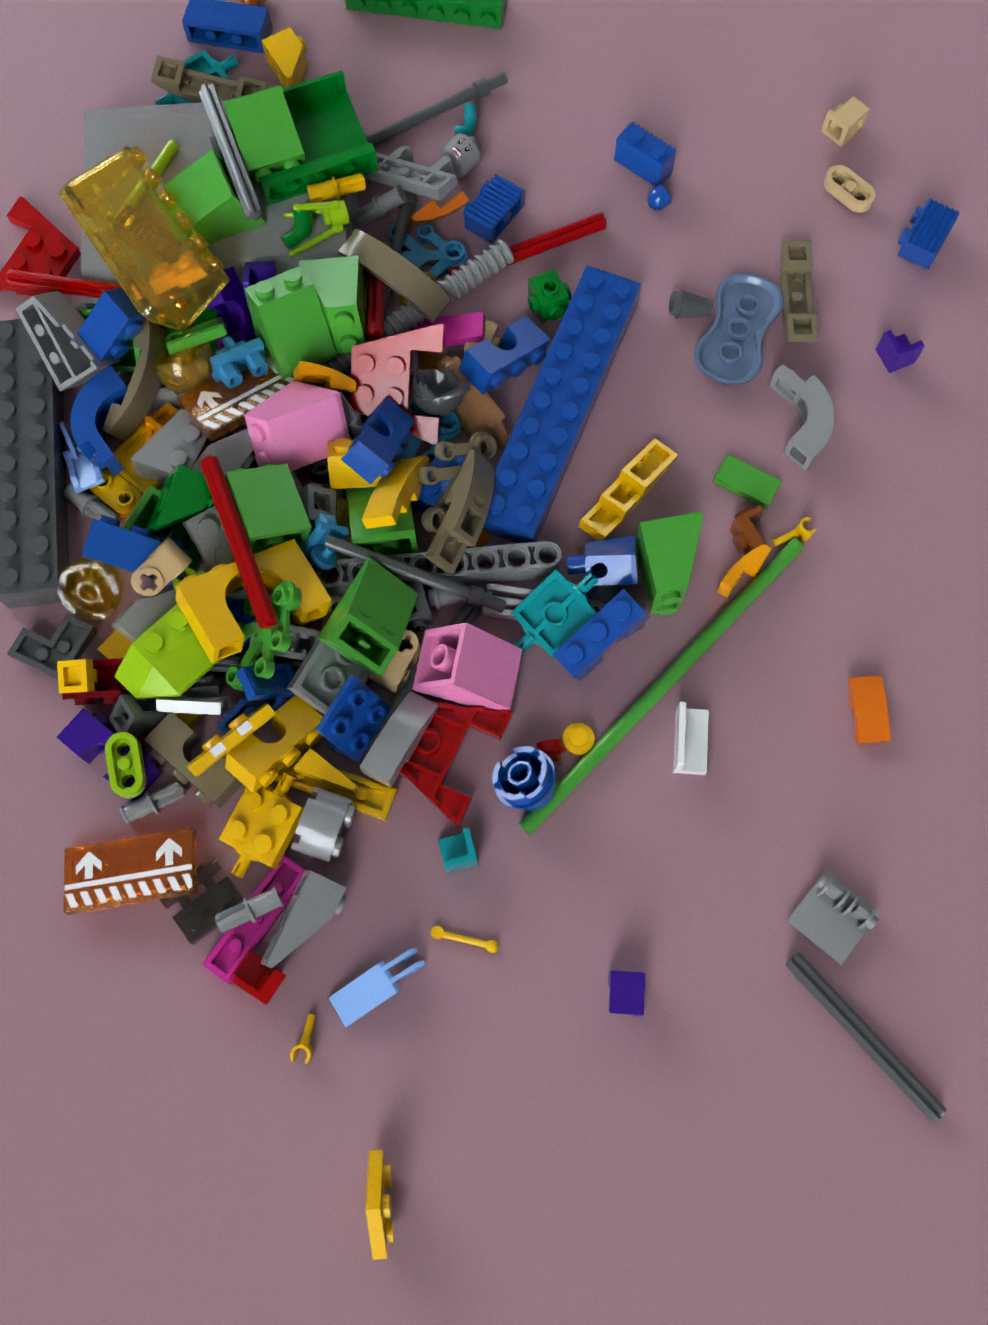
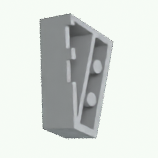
[15,290,121,392]
[130,394,230,485]

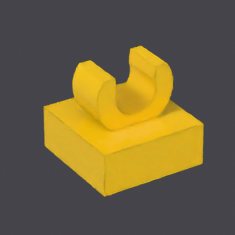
[57,659,98,693]

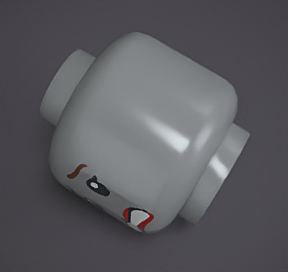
[440,133,481,177]

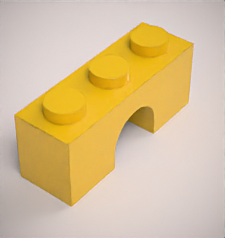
[225,695,323,793]

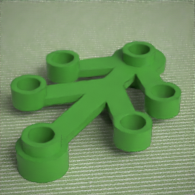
[226,581,302,691]

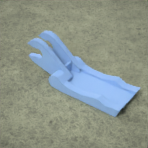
[59,421,105,494]
[329,947,425,1028]

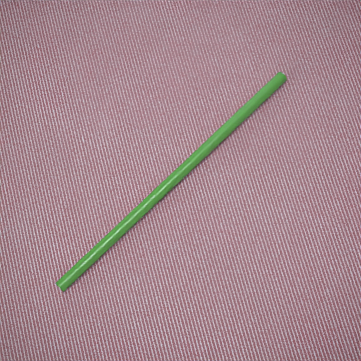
[519,538,804,835]

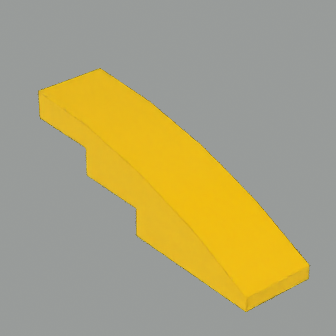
[578,438,678,541]
[362,455,429,529]

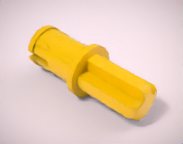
[306,173,366,203]

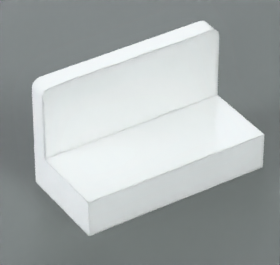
[673,702,709,775]

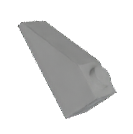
[260,870,347,969]

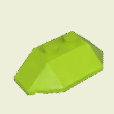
[114,604,233,700]

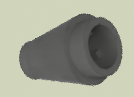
[669,289,714,319]

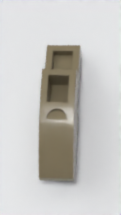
[425,449,495,573]

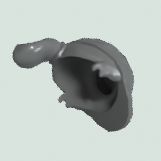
[411,350,471,416]

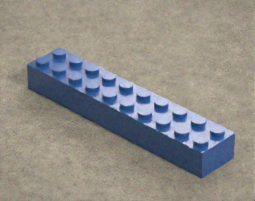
[482,265,641,544]

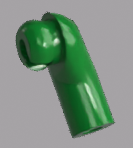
[281,210,313,249]

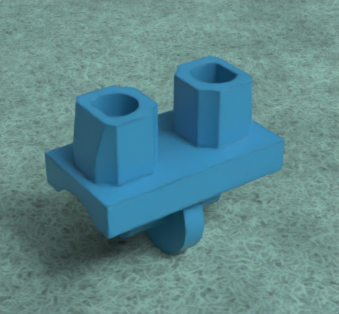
[210,336,268,389]
[300,513,350,570]

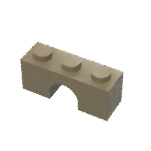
[144,712,243,808]

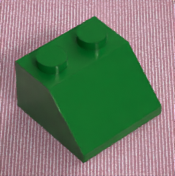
[147,464,213,534]

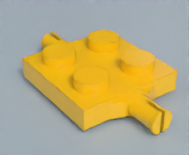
[219,772,304,878]

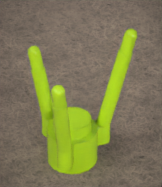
[283,200,349,257]

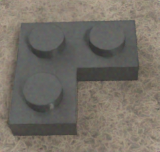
[7,614,97,680]

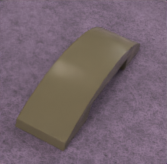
[151,55,268,103]
[338,229,451,323]
[780,241,818,342]
[102,318,167,441]

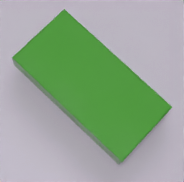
[166,317,228,355]
[713,454,782,510]

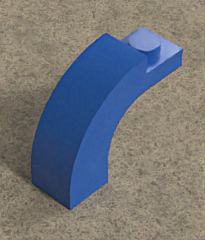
[70,365,127,476]

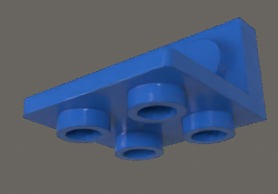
[316,675,391,762]

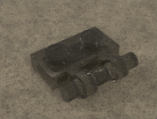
[160,858,244,945]

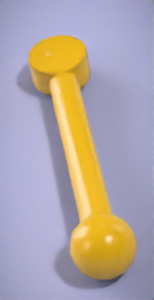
[431,926,499,953]

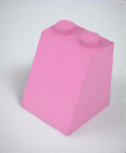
[244,380,350,472]
[412,622,522,711]

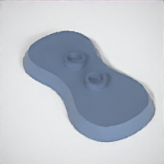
[694,273,784,385]

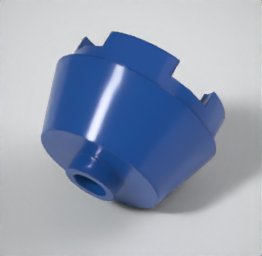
[492,746,557,811]

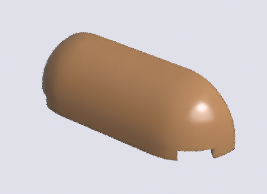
[433,352,512,449]

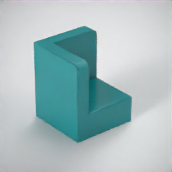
[438,827,478,874]

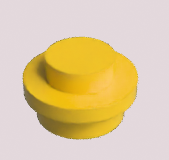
[562,723,595,755]

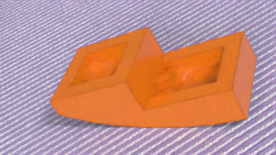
[409,191,469,226]
[848,675,891,744]

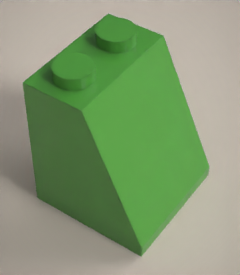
[223,85,306,182]
[157,149,266,249]
[299,255,368,354]
[244,266,337,380]
[225,463,312,554]
[346,487,419,556]
[635,511,703,615]

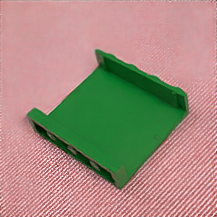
[259,70,378,205]

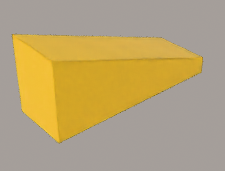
[293,748,359,794]

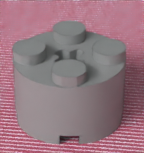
[291,787,356,862]

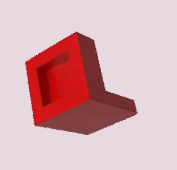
[229,950,286,1005]

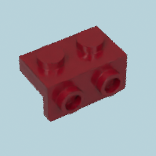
[62,658,131,705]

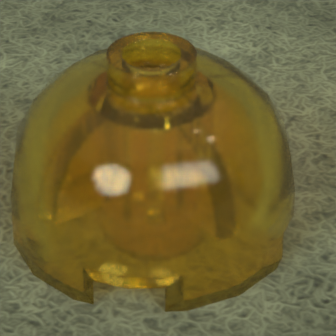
[151,343,214,396]
[57,556,124,620]

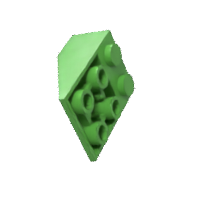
[317,557,419,676]

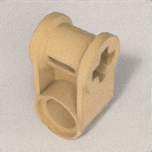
[131,537,192,597]
[369,630,421,694]

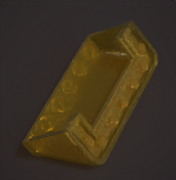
[59,146,230,332]

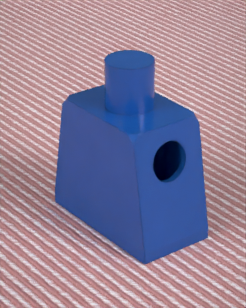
[567,536,638,586]

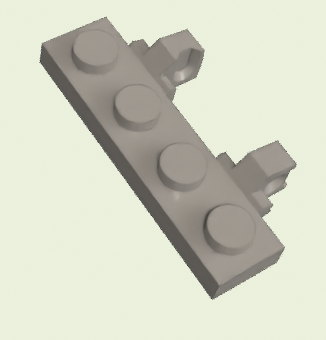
[364,145,458,201]

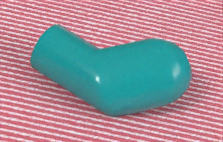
[455,103,478,137]

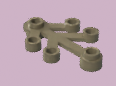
[418,431,497,533]

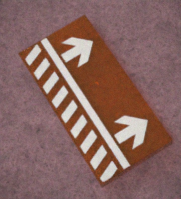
[177,355,314,441]
[63,827,197,915]

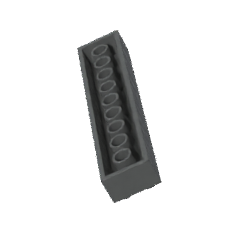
[0,319,70,609]

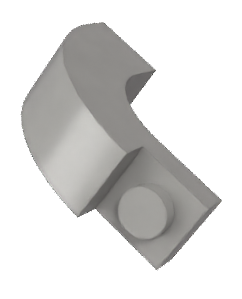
[769,363,835,472]

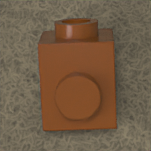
[730,505,765,554]

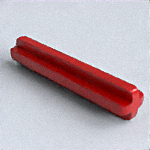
[366,274,385,341]

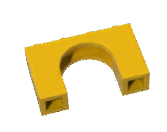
[175,539,332,664]

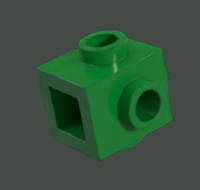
[527,269,572,323]

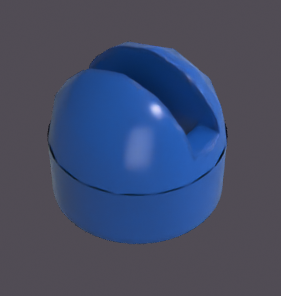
[647,184,672,210]

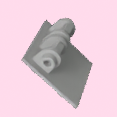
[786,870,881,965]

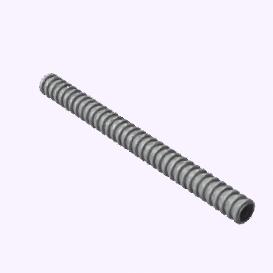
[239,239,514,429]

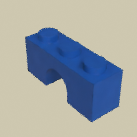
[459,316,551,394]
[341,396,415,484]
[553,589,650,681]

